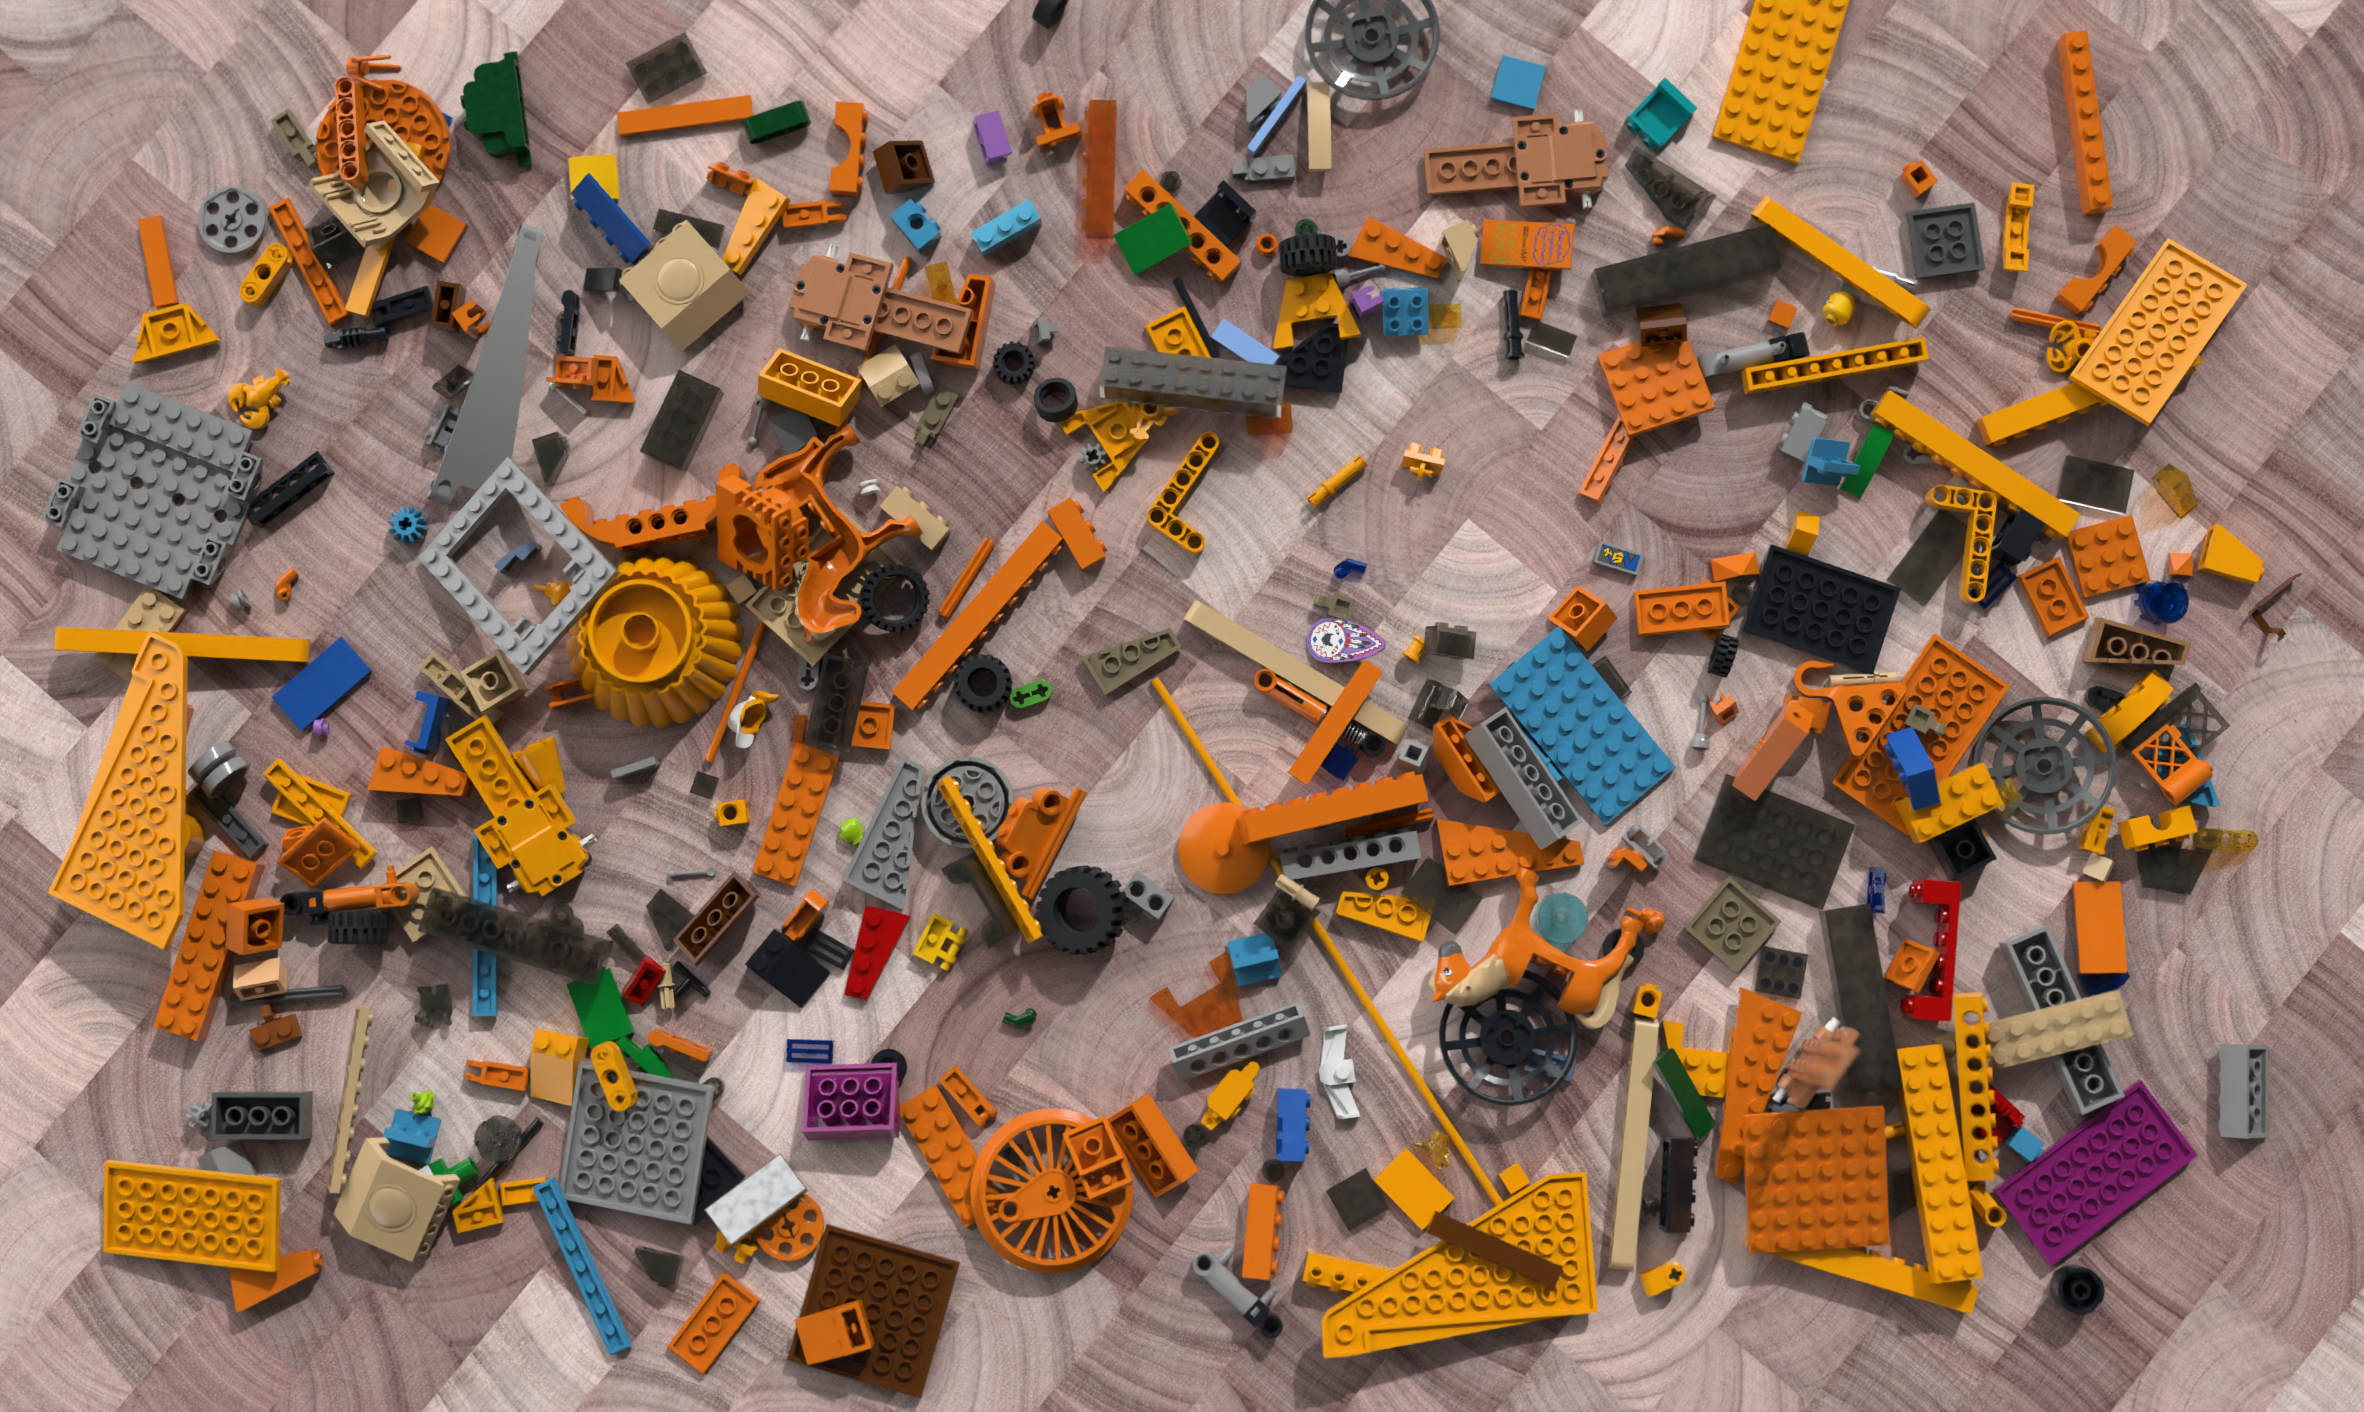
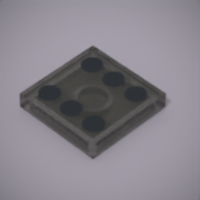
[1754,946,1808,1000]

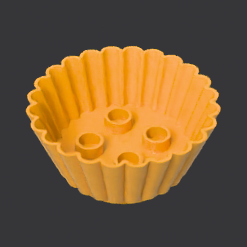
[565,550,744,728]

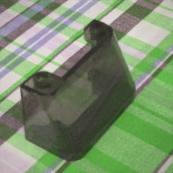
[941,852,1021,949]

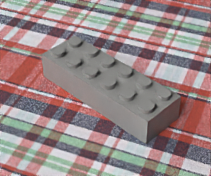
[1464,707,1583,850]

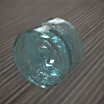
[1534,893,1588,943]

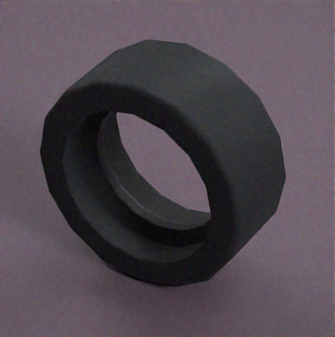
[1032,0,1069,29]
[1033,378,1078,423]

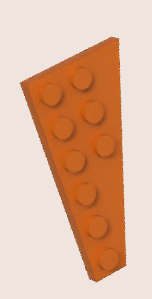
[1436,819,1584,887]

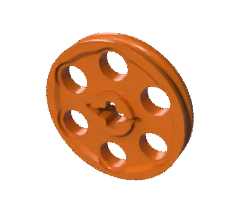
[754,1193,824,1261]

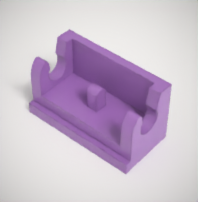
[972,110,1012,165]
[1349,286,1384,322]

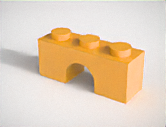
[2117,805,2198,852]

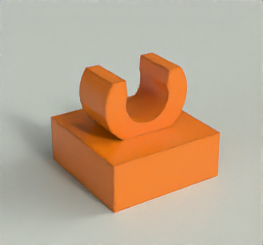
[1709,694,1739,725]

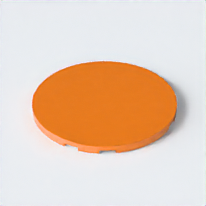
[316,79,451,182]

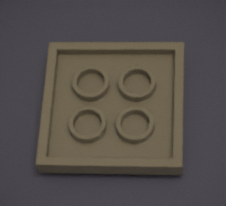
[1683,876,1782,973]

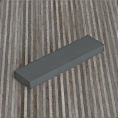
[188,783,269,860]

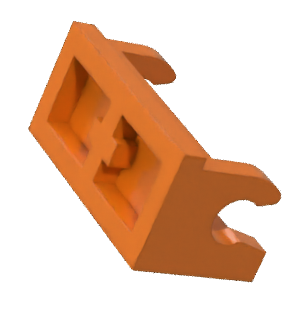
[452,299,491,341]

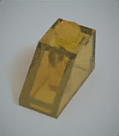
[925,261,957,305]
[2152,464,2198,519]

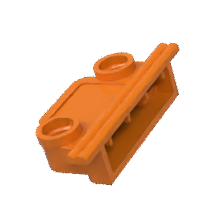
[996,787,1087,899]

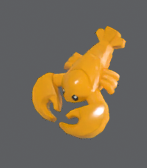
[2046,320,2097,373]
[227,368,291,430]
[1130,379,1182,442]

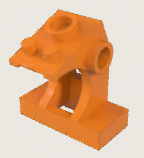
[1031,91,1082,151]

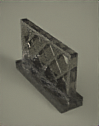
[2122,682,2230,780]

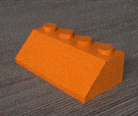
[1107,1093,1199,1198]

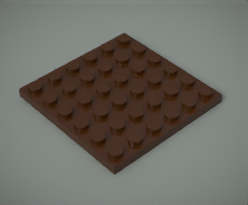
[787,1224,960,1398]

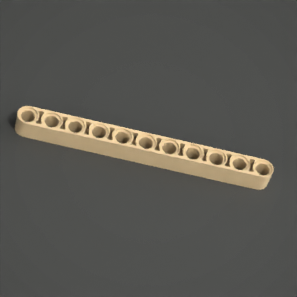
[1183,600,1409,746]
[1608,1017,1659,1272]

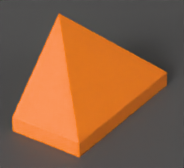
[1710,552,1760,582]

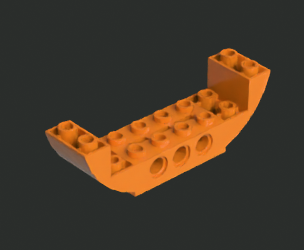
[560,463,747,553]

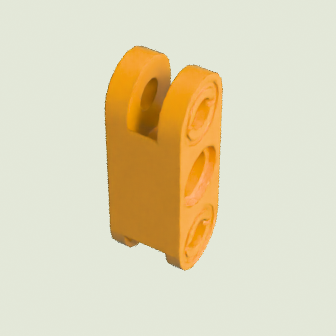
[239,243,294,307]
[591,1041,638,1111]

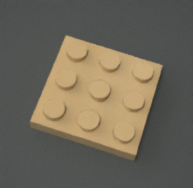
[377,846,472,942]

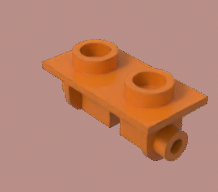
[706,162,754,196]

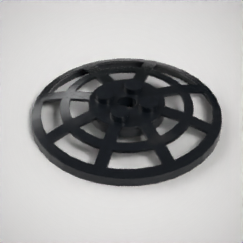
[1439,970,1578,1106]

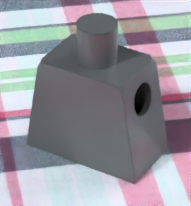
[769,410,828,455]

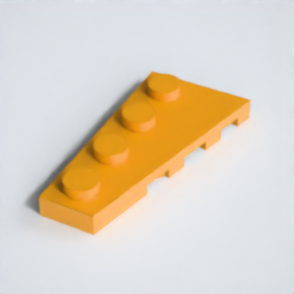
[1335,892,1436,943]

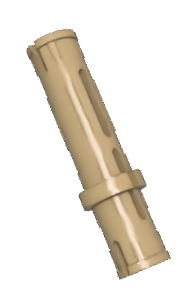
[1828,671,1900,688]

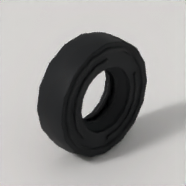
[1602,928,1644,969]

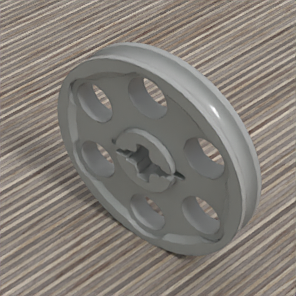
[198,186,268,255]

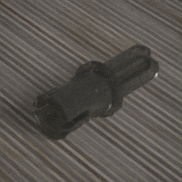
[606,923,645,965]

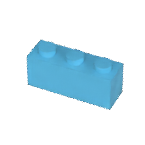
[971,199,1042,258]

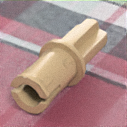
[1275,874,1320,911]
[657,963,675,1010]

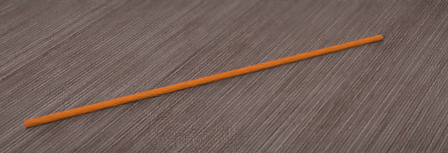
[704,256,912,763]

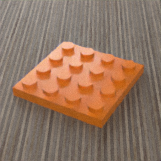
[1597,337,1715,438]

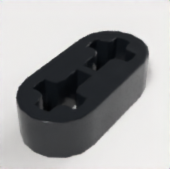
[2084,686,2125,712]

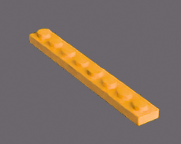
[936,775,1042,943]

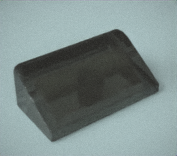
[1408,679,1452,731]

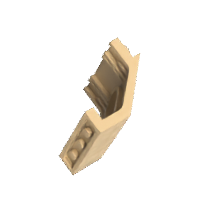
[309,120,440,250]
[619,220,750,352]
[334,1137,460,1262]

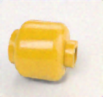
[1822,291,1856,326]

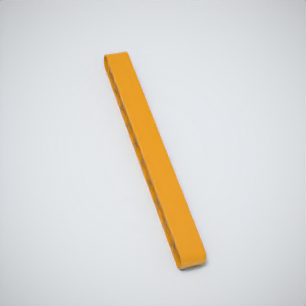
[54,627,310,662]

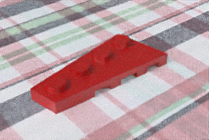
[844,905,911,1000]

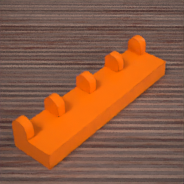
[1578,415,1635,505]

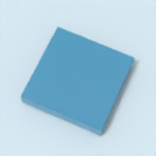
[1491,55,1546,111]

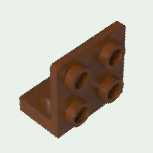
[1636,303,1687,346]

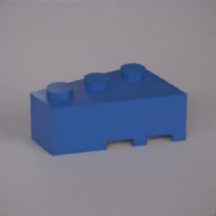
[1884,727,1941,811]
[1276,1088,1310,1161]

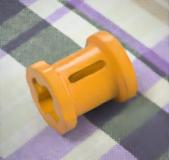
[1402,635,1431,665]

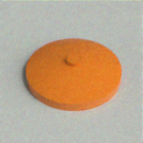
[1178,802,1270,894]

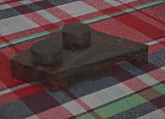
[646,888,695,952]

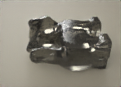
[414,984,452,1028]

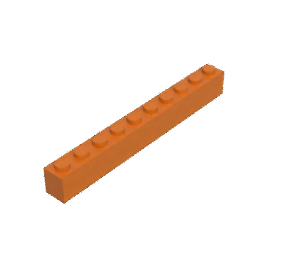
[892,521,1064,711]

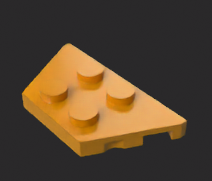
[132,302,220,364]

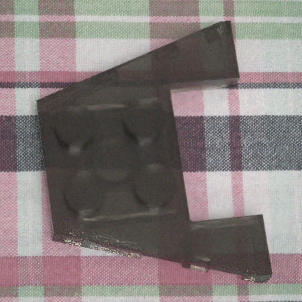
[2130,816,2221,895]

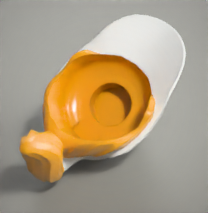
[728,691,779,748]

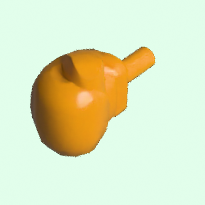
[533,581,571,606]

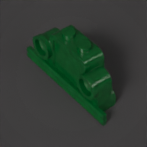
[460,51,532,167]

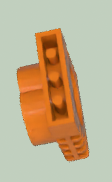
[716,474,809,592]

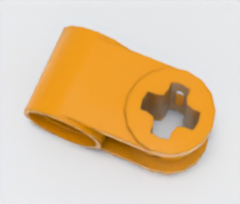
[1639,1262,1686,1297]

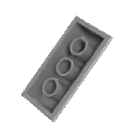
[2218,1043,2268,1139]

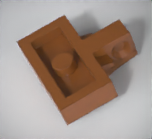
[249,1004,303,1051]

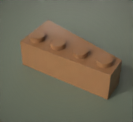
[2082,617,2191,665]

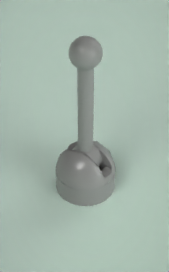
[1332,264,1387,288]
[748,391,773,446]
[1691,695,1710,750]

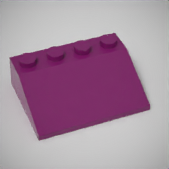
[802,1063,900,1141]

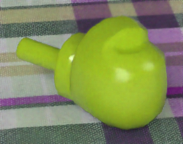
[839,818,865,846]

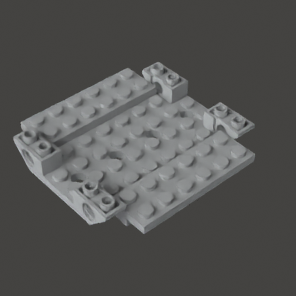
[41,382,263,600]

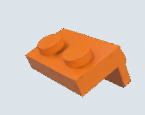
[546,356,598,390]
[1606,847,1648,872]

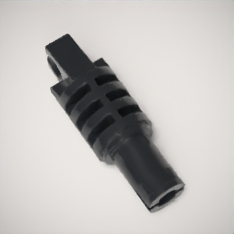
[323,326,389,350]

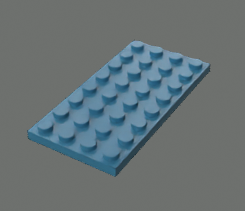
[1488,626,1675,825]

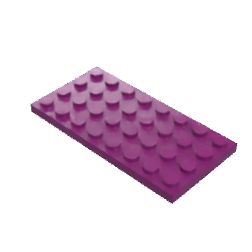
[1992,1080,2197,1266]

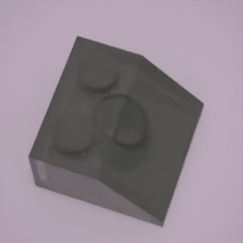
[306,215,365,271]

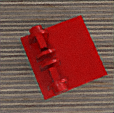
[1960,1084,2025,1145]

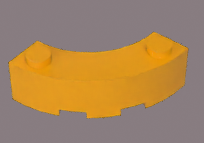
[2084,669,2174,754]

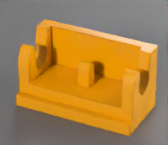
[2077,805,2116,856]

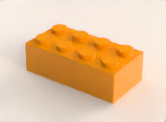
[757,348,861,427]
[1894,762,2004,844]

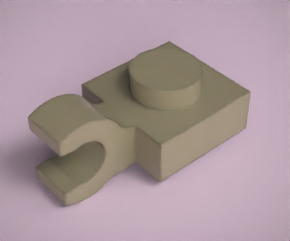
[1313,593,1356,621]
[1903,703,1947,736]

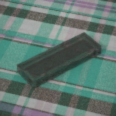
[653,208,725,248]

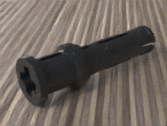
[1503,290,1525,360]

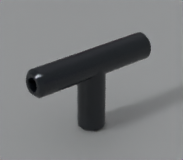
[673,961,711,998]

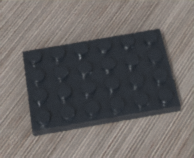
[1741,544,1901,674]

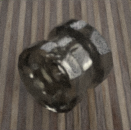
[1183,1123,1206,1148]

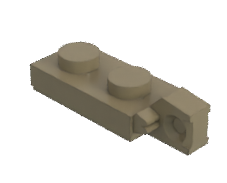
[270,108,318,169]
[915,384,960,447]

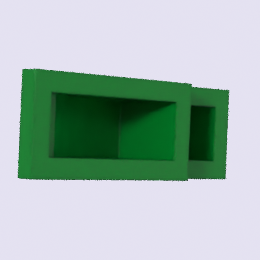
[1839,424,1894,499]

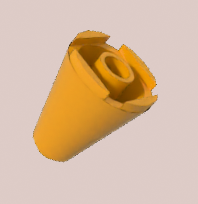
[511,735,566,797]

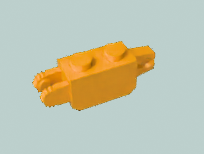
[1201,1060,1260,1130]

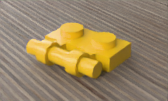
[913,913,968,971]

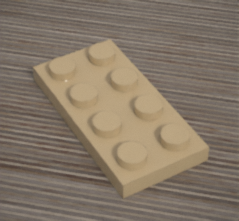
[93,586,187,683]

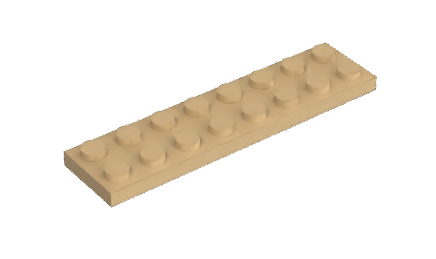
[1934,989,2133,1081]
[327,1004,373,1194]

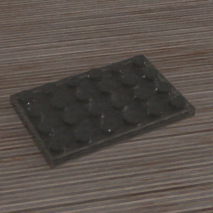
[1693,774,1855,910]

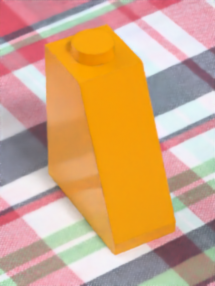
[2197,524,2264,585]

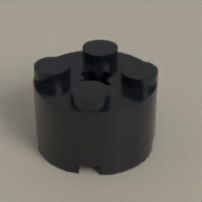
[2050,1264,2105,1315]

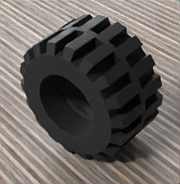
[1279,234,1338,276]
[954,654,1013,713]
[328,911,388,944]

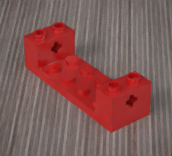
[1900,879,1961,1022]

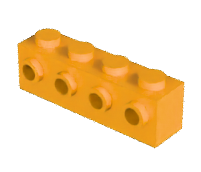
[1302,1251,1393,1295]

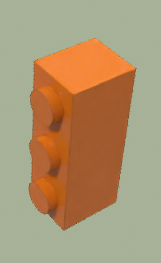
[1047,497,1108,572]

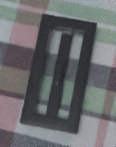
[803,928,855,970]

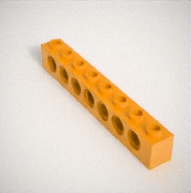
[1740,337,1929,395]
[1953,992,1999,1181]

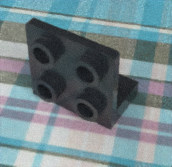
[1194,180,1256,247]

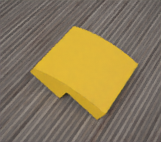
[568,155,620,203]

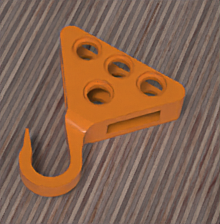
[1794,660,1906,760]

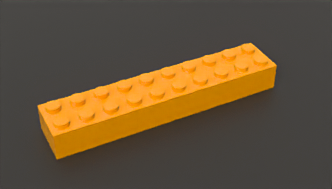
[1891,1043,1983,1284]

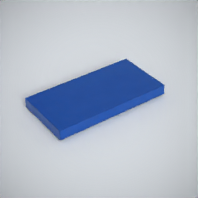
[272,637,372,731]

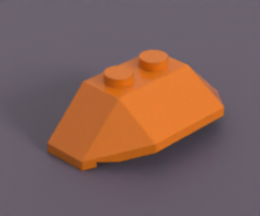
[1433,715,1501,803]

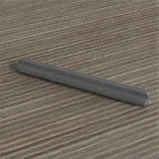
[229,985,345,1006]

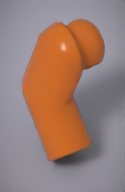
[1651,226,1685,246]
[276,567,299,601]

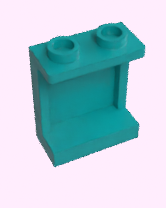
[1624,77,1697,152]

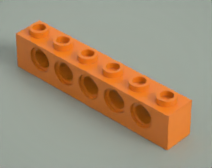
[1124,169,1241,285]

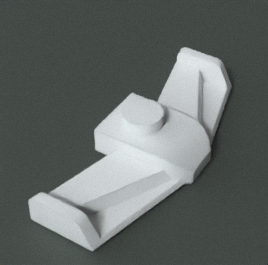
[1319,1024,1360,1119]

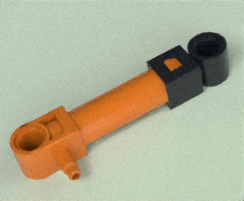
[280,865,420,916]

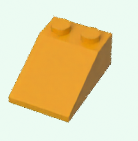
[531,1028,589,1106]

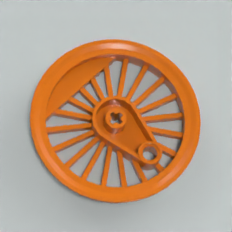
[970,1108,1134,1274]

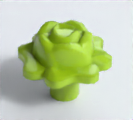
[410,1090,435,1115]

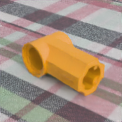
[1968,1182,2006,1227]

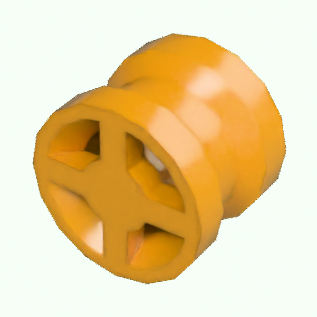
[1365,867,1389,890]

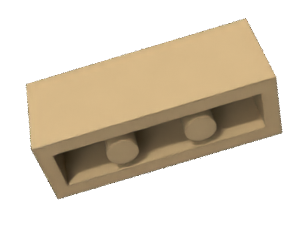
[879,486,951,553]

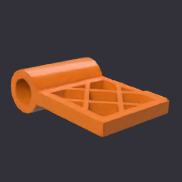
[2130,724,2213,806]

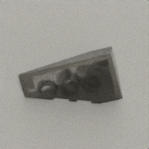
[1625,146,1717,231]

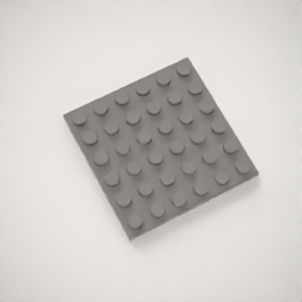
[560,1061,714,1224]

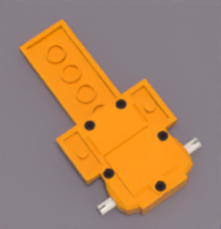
[445,715,597,896]

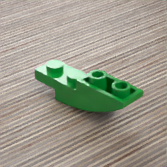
[617,1035,675,1079]

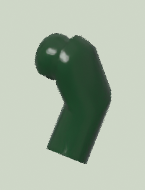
[1002,1008,1037,1029]

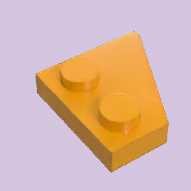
[452,1178,505,1233]

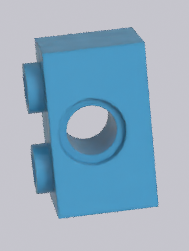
[890,198,941,255]

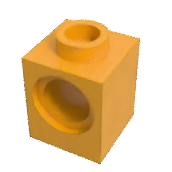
[714,799,751,827]
[1630,982,1663,1019]

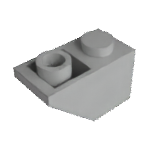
[1246,73,1282,129]

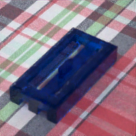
[1968,561,2017,609]
[786,1039,834,1064]

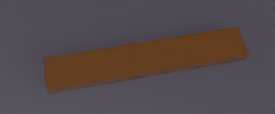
[1426,1211,1563,1289]

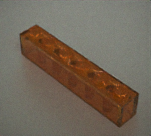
[1081,100,1117,239]

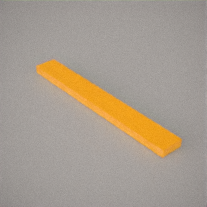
[345,140,425,317]

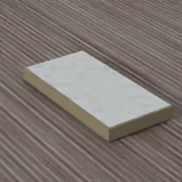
[704,1154,808,1247]

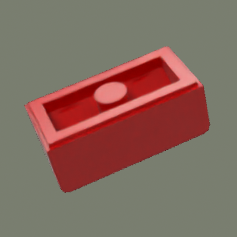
[622,955,666,1007]

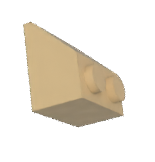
[1439,220,1479,281]
[857,344,920,407]
[460,649,530,712]

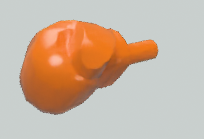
[1626,907,1665,934]

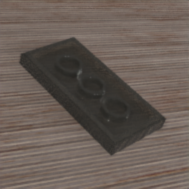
[1886,509,1967,606]

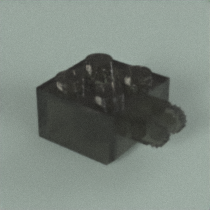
[1253,879,1321,952]

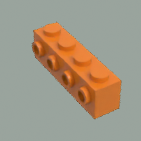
[1242,1183,1285,1280]

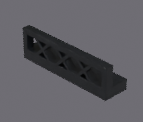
[248,451,334,528]

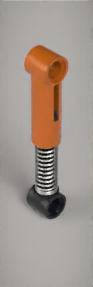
[1254,669,1385,757]

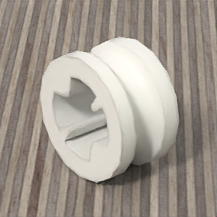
[858,479,880,496]

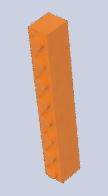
[2057,30,2113,216]

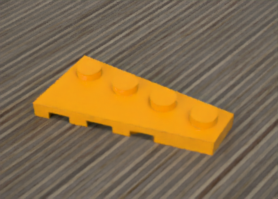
[722,177,791,275]

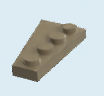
[1081,628,1182,696]

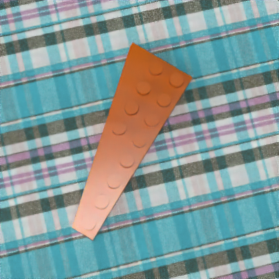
[1713,987,1803,1185]

